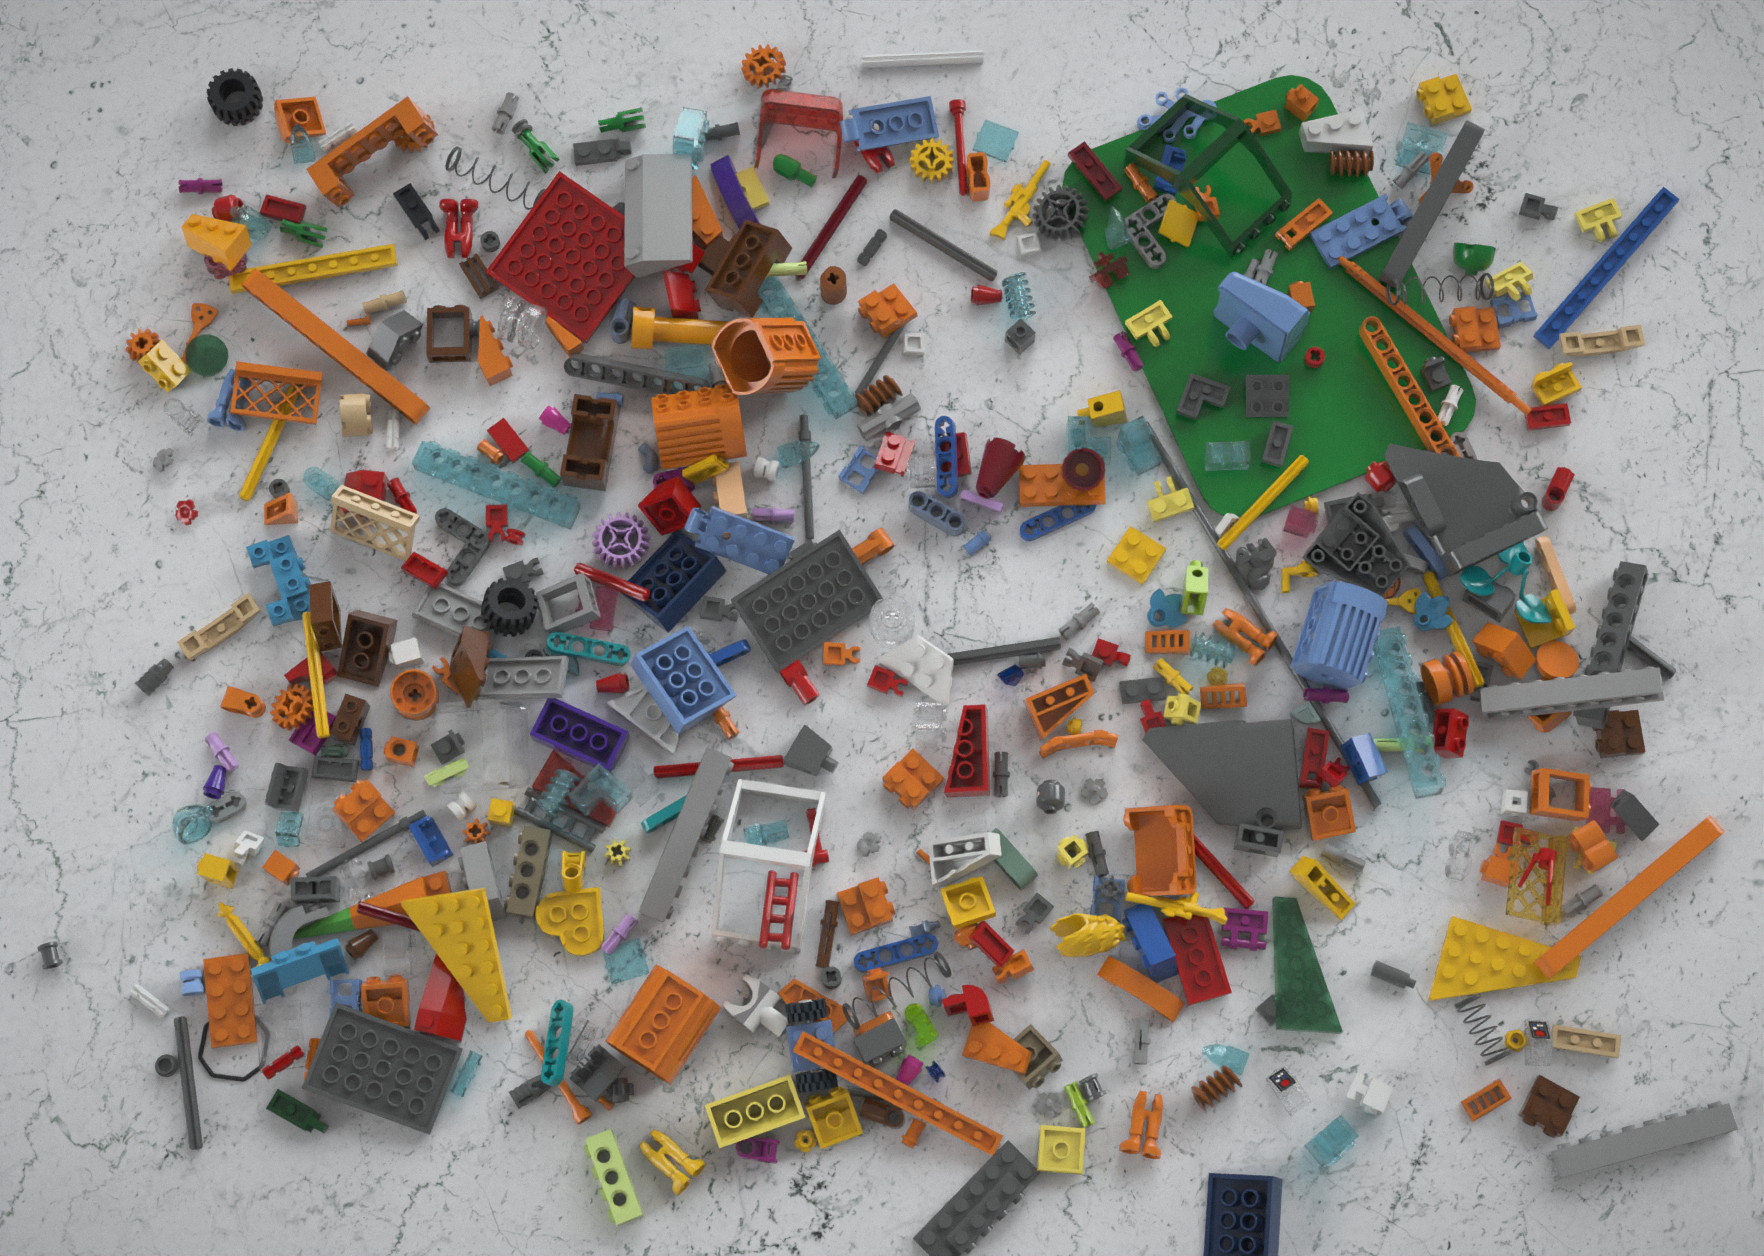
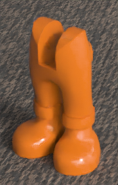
[1213,608,1279,667]
[1119,1090,1163,1159]

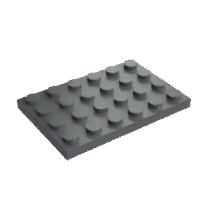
[730,530,886,673]
[302,1002,463,1135]

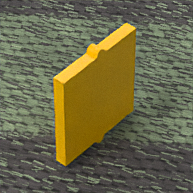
[1158,200,1198,247]

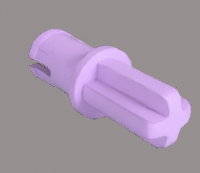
[752,506,794,524]
[205,732,239,772]
[601,913,638,955]

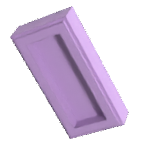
[960,490,1004,513]

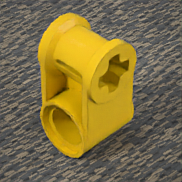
[561,851,586,893]

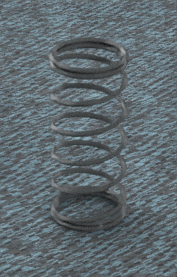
[1454,993,1511,1066]

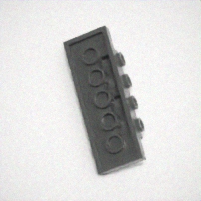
[913,1140,1041,1256]

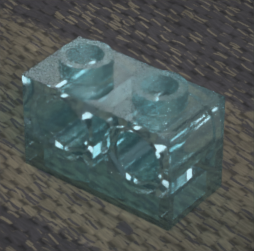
[1204,441,1251,471]

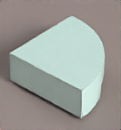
[1290,702,1321,724]

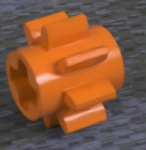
[462,818,491,844]

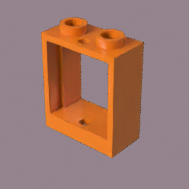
[1530,768,1591,822]

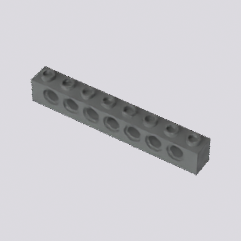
[1573,561,1649,730]

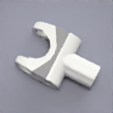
[722,974,791,1038]

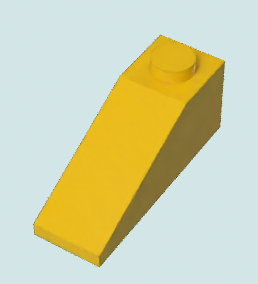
[1289,856,1356,920]

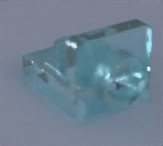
[275,811,303,847]

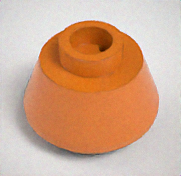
[954,923,979,950]

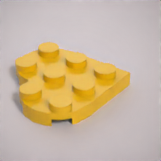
[535,887,604,956]

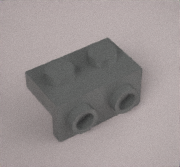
[265,762,309,812]

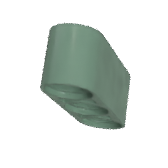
[992,828,1038,890]

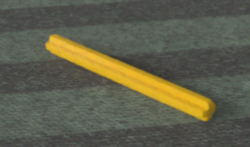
[239,385,299,501]
[1217,455,1309,551]
[1423,571,1484,688]
[302,612,330,738]

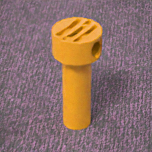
[631,306,728,350]

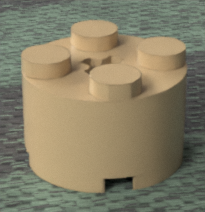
[339,393,373,437]

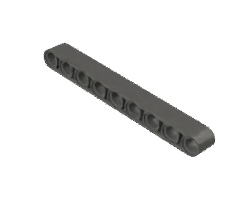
[1379,120,1485,289]

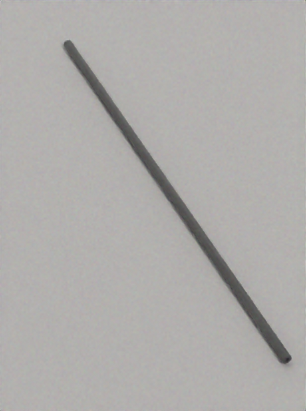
[1141,422,1382,808]

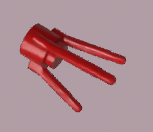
[1517,847,1557,906]

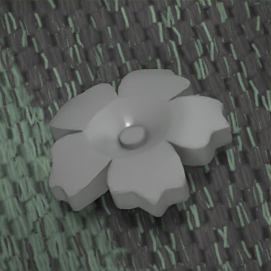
[153,448,174,472]
[1081,778,1108,804]
[857,832,882,857]
[1035,1092,1063,1120]

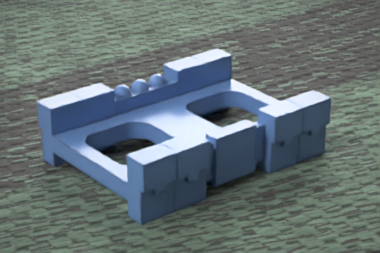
[1490,292,1538,329]
[838,445,880,494]
[1090,876,1125,922]
[329,979,362,1017]

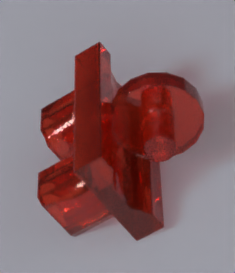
[1089,252,1129,290]

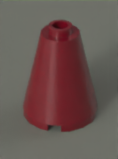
[975,437,1026,499]

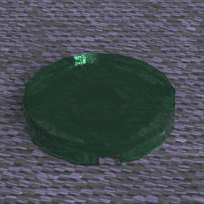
[185,334,228,377]

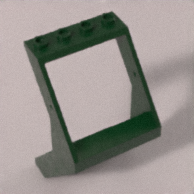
[1125,94,1292,258]

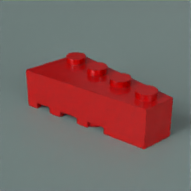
[944,704,990,798]

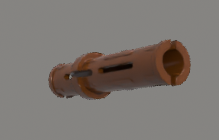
[815,900,840,968]

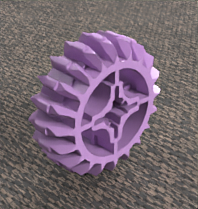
[592,512,650,570]

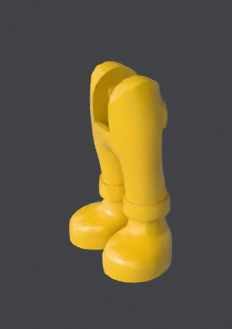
[639,1129,706,1195]

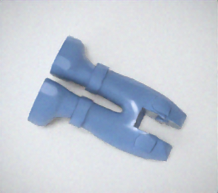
[207,369,251,431]

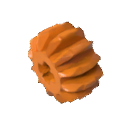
[126,328,161,364]

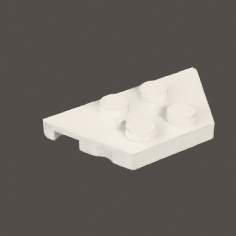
[877,635,954,707]
[607,685,679,755]

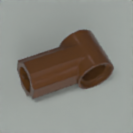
[859,1098,905,1129]

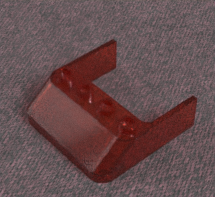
[754,89,843,178]

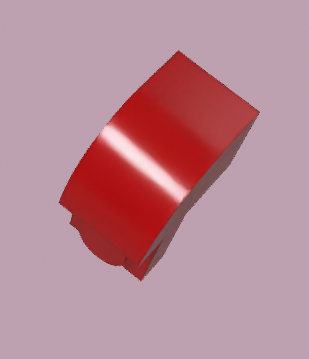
[942,985,994,1026]

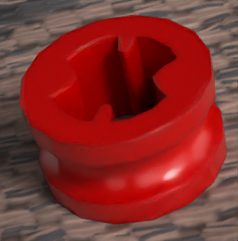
[1304,347,1325,368]
[504,529,526,545]

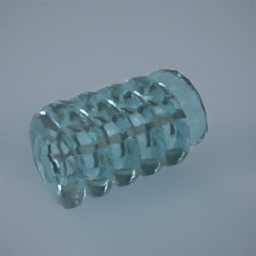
[1002,272,1036,320]
[1189,630,1238,668]
[536,769,582,819]

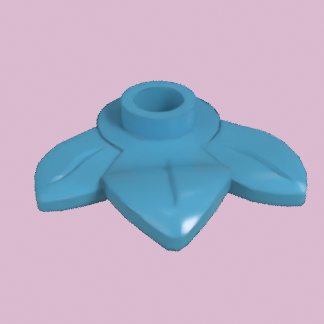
[1147,589,1187,628]
[1414,592,1453,631]

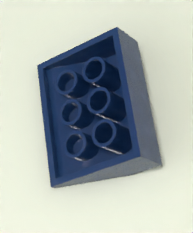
[620,530,727,633]
[1204,1173,1283,1256]

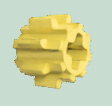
[604,839,632,867]

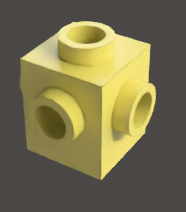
[1163,693,1201,726]
[1056,835,1088,870]

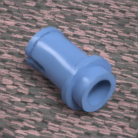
[596,392,624,407]
[963,530,991,557]

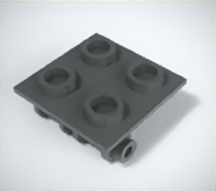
[1245,375,1289,417]
[569,1044,626,1102]

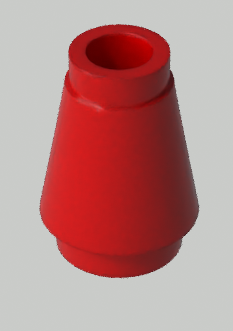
[971,285,1002,306]
[596,672,630,694]

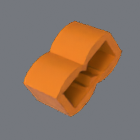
[966,152,990,202]
[1568,820,1618,873]

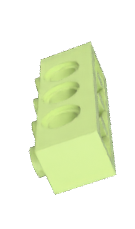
[583,1129,644,1226]

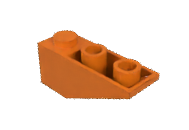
[478,315,513,386]

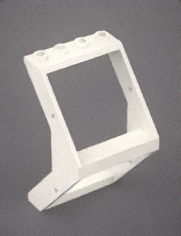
[711,779,826,954]

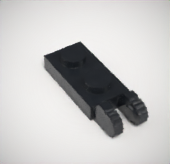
[393,183,440,240]

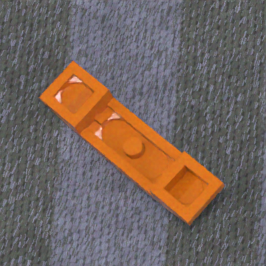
[1097,956,1185,1022]

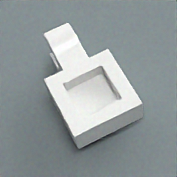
[233,830,265,866]

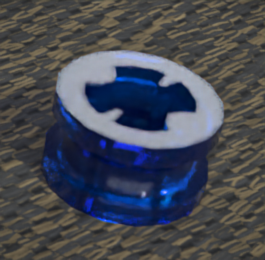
[925,1060,946,1083]

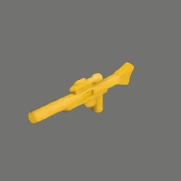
[990,160,1051,240]
[1125,892,1228,925]

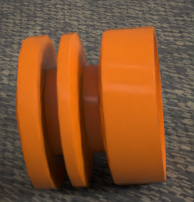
[1420,651,1474,706]
[390,669,439,721]

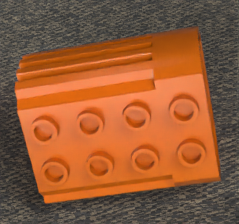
[712,318,821,395]
[651,384,747,470]
[605,965,721,1085]

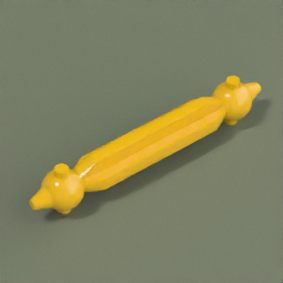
[217,902,271,967]

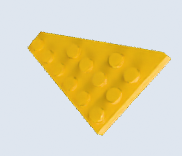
[401,888,512,1023]
[1428,916,1582,1001]

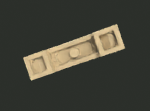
[1559,325,1645,356]
[177,593,261,660]

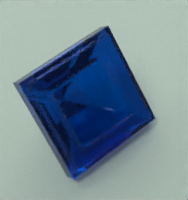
[997,664,1024,686]

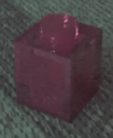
[1283,505,1318,539]

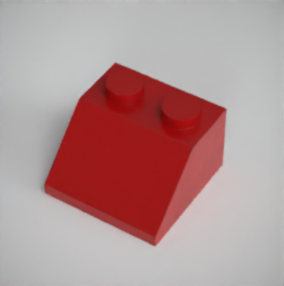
[662,270,701,319]
[340,469,389,519]
[638,476,702,536]

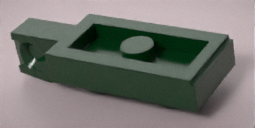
[266,1089,329,1134]

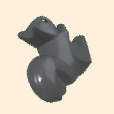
[1234,538,1277,590]

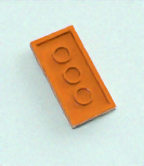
[1019,463,1106,507]
[203,953,258,1049]

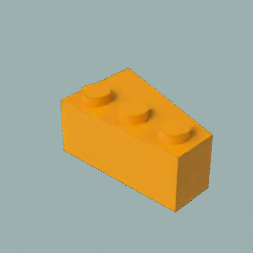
[181,214,252,271]

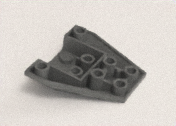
[1302,492,1410,597]

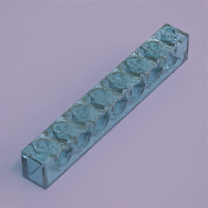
[757,276,857,419]
[412,441,581,530]
[1374,626,1446,799]

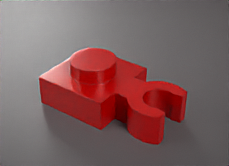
[486,504,508,542]
[867,665,908,697]
[1318,758,1350,788]

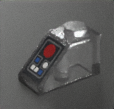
[1525,1020,1553,1066]
[1265,1066,1312,1116]

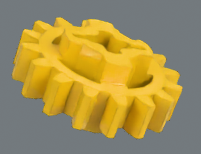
[909,138,954,184]

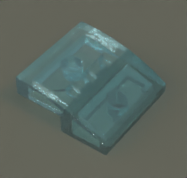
[1395,122,1448,175]

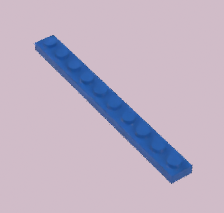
[1533,187,1680,350]

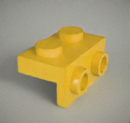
[138,340,192,392]
[1531,362,1582,406]

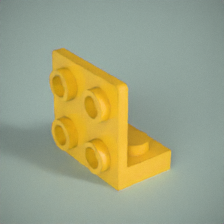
[1514,589,1576,648]

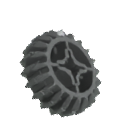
[1033,185,1089,241]

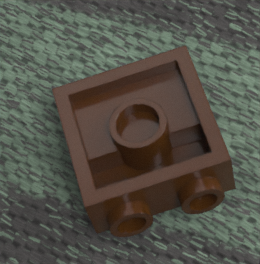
[1592,710,1646,758]
[1518,1075,1580,1138]

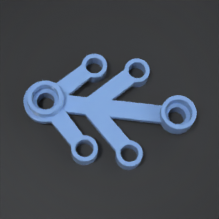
[1137,88,1217,143]

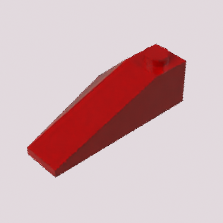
[414,953,467,1042]

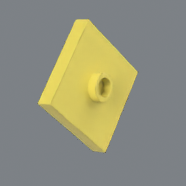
[715,167,770,220]
[1037,1125,1086,1175]

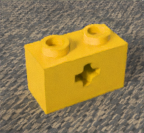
[197,853,240,889]

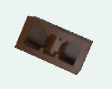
[330,693,370,746]

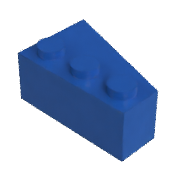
[1122,904,1177,983]

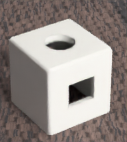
[1501,789,1529,817]

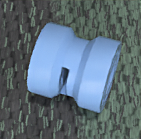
[180,969,204,996]

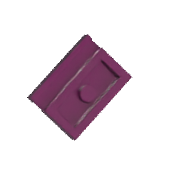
[289,705,336,756]

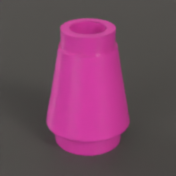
[539,406,571,435]
[896,1054,924,1086]

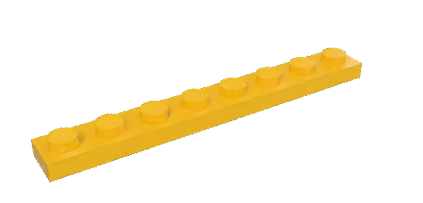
[228,244,398,294]

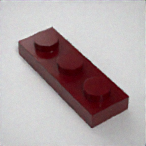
[1068,141,1122,202]

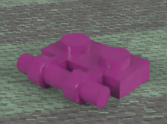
[1221,907,1268,951]

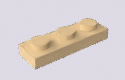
[1550,1025,1621,1058]

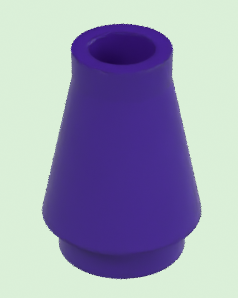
[203,765,227,799]

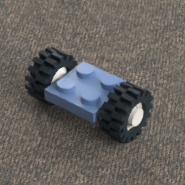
[785,998,838,1093]

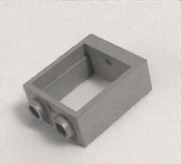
[536,573,601,634]

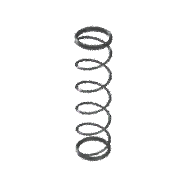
[445,146,546,210]
[1386,273,1494,306]
[842,952,952,1030]

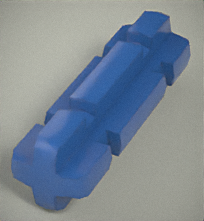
[359,728,373,771]

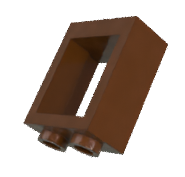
[426,305,472,363]
[309,581,342,652]

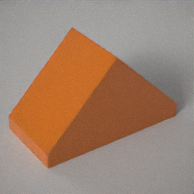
[264,493,298,525]

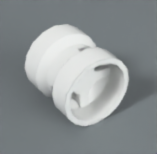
[754,457,780,482]
[446,791,477,821]

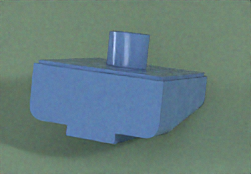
[1214,272,1310,363]

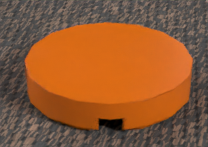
[1535,640,1579,680]

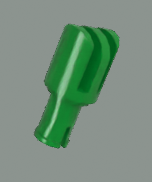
[598,107,646,133]
[519,130,560,173]
[773,154,817,188]
[280,219,328,248]

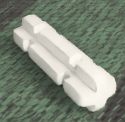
[318,122,357,152]
[386,409,400,451]
[130,984,170,1018]

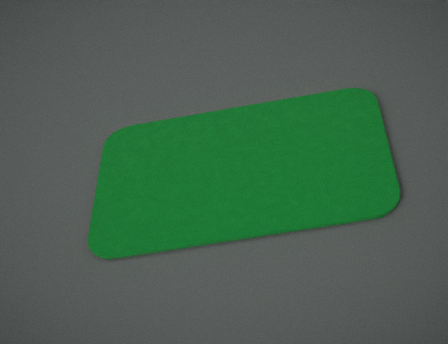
[1062,75,1476,518]

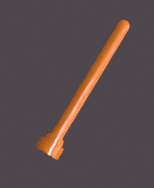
[525,1030,593,1125]

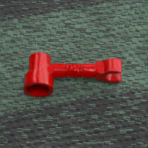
[805,808,829,867]

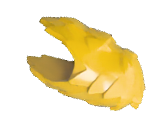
[1050,914,1126,958]

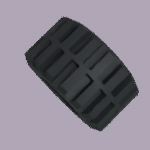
[206,68,263,126]
[481,577,538,637]

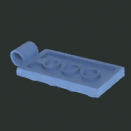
[840,96,939,152]
[1309,194,1413,270]
[684,506,795,574]

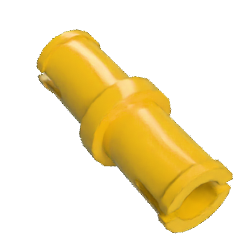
[1153,658,1194,695]

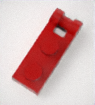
[1299,727,1330,791]

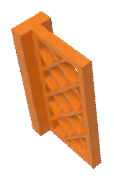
[230,361,323,425]

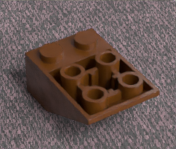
[449,626,491,708]

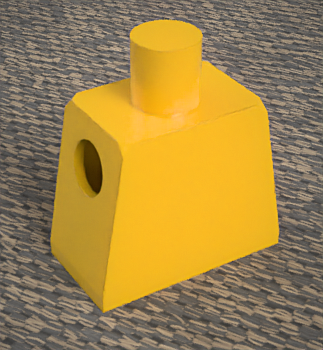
[1077,390,1128,427]

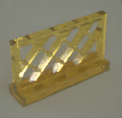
[1505,827,1568,926]

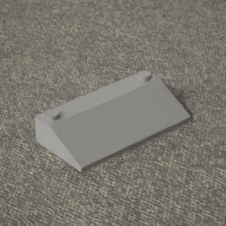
[624,154,692,278]

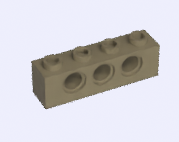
[504,825,553,920]

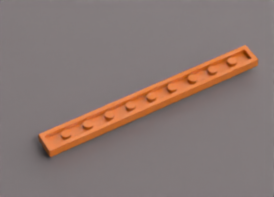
[792,1031,1003,1156]

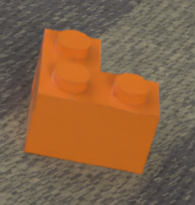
[1472,622,1536,680]

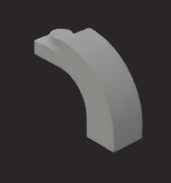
[269,903,329,961]

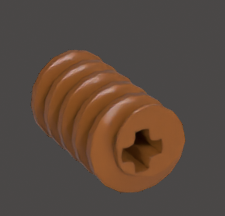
[1329,149,1374,177]
[820,266,847,305]
[854,375,903,418]
[1191,1065,1243,1112]

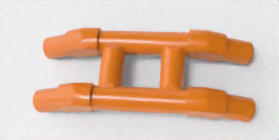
[1039,730,1118,759]

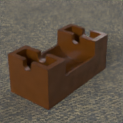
[705,219,792,318]
[560,394,620,491]

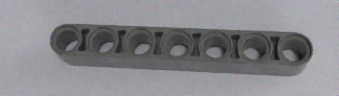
[564,353,710,395]

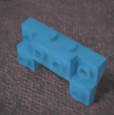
[246,535,311,627]
[251,938,349,1004]

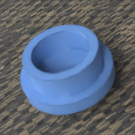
[929,985,946,1007]

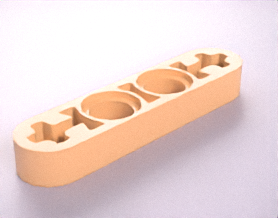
[1535,536,1576,614]

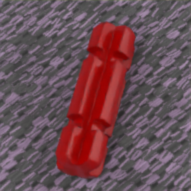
[262,1045,304,1080]

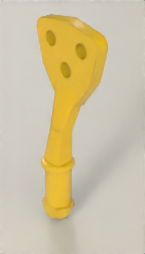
[1386,588,1421,615]

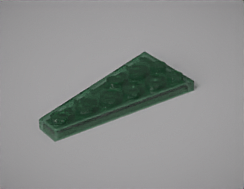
[1272,896,1343,1034]

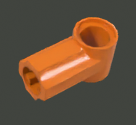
[852,528,895,565]

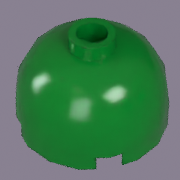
[1453,243,1496,275]

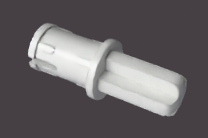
[1438,385,1463,426]

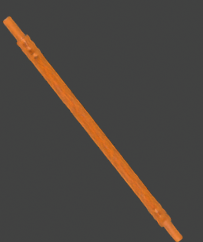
[1337,255,1532,416]

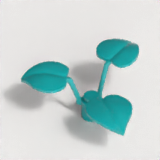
[1459,542,1552,624]

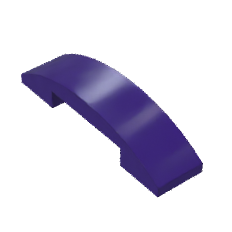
[710,155,760,229]

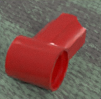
[1541,467,1575,511]
[779,660,820,706]

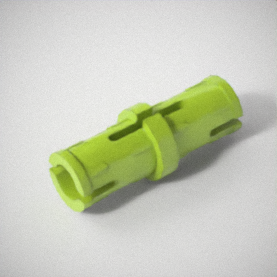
[1064,1081,1095,1128]

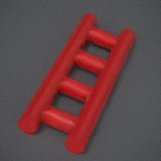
[759,870,799,950]

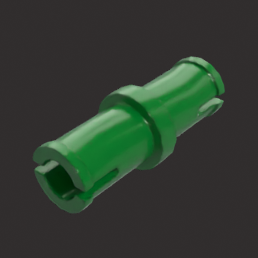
[521,451,562,488]

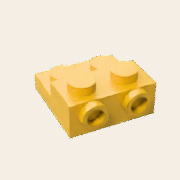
[1416,74,1472,125]
[940,876,996,930]
[804,1086,863,1149]

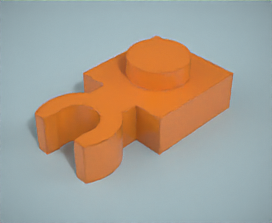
[1243,110,1282,136]
[1195,185,1220,221]
[822,642,860,666]
[432,657,460,696]
[992,949,1034,984]

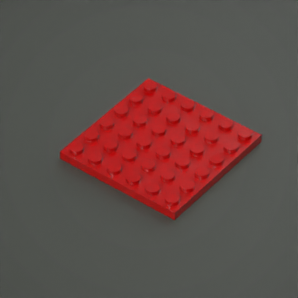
[486,171,635,344]

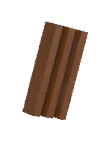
[459,253,498,299]

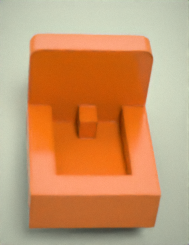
[861,968,890,1003]

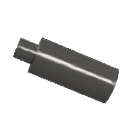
[1370,960,1416,989]

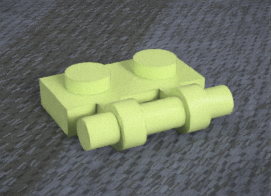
[424,758,469,787]

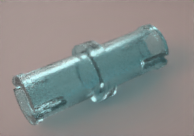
[450,1050,483,1097]

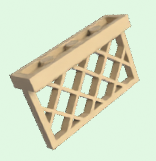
[330,485,420,561]

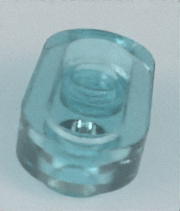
[303,467,341,501]

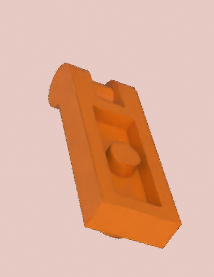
[1275,198,1333,251]

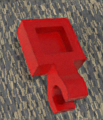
[1092,638,1131,667]
[1140,699,1167,734]
[1496,820,1538,848]

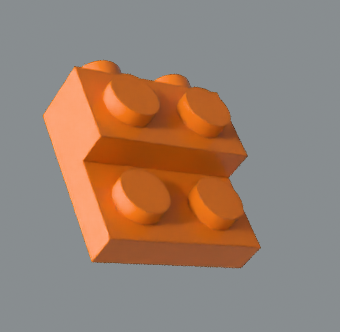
[858,283,918,338]
[1449,306,1501,353]
[882,748,944,810]
[332,779,395,843]
[1302,784,1356,841]
[837,877,896,936]
[361,975,411,1027]

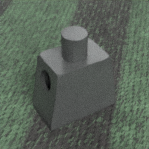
[783,724,839,776]

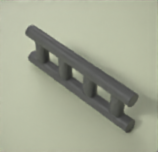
[514,787,606,853]

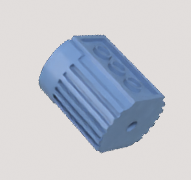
[1290,580,1388,690]

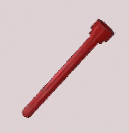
[949,99,968,196]

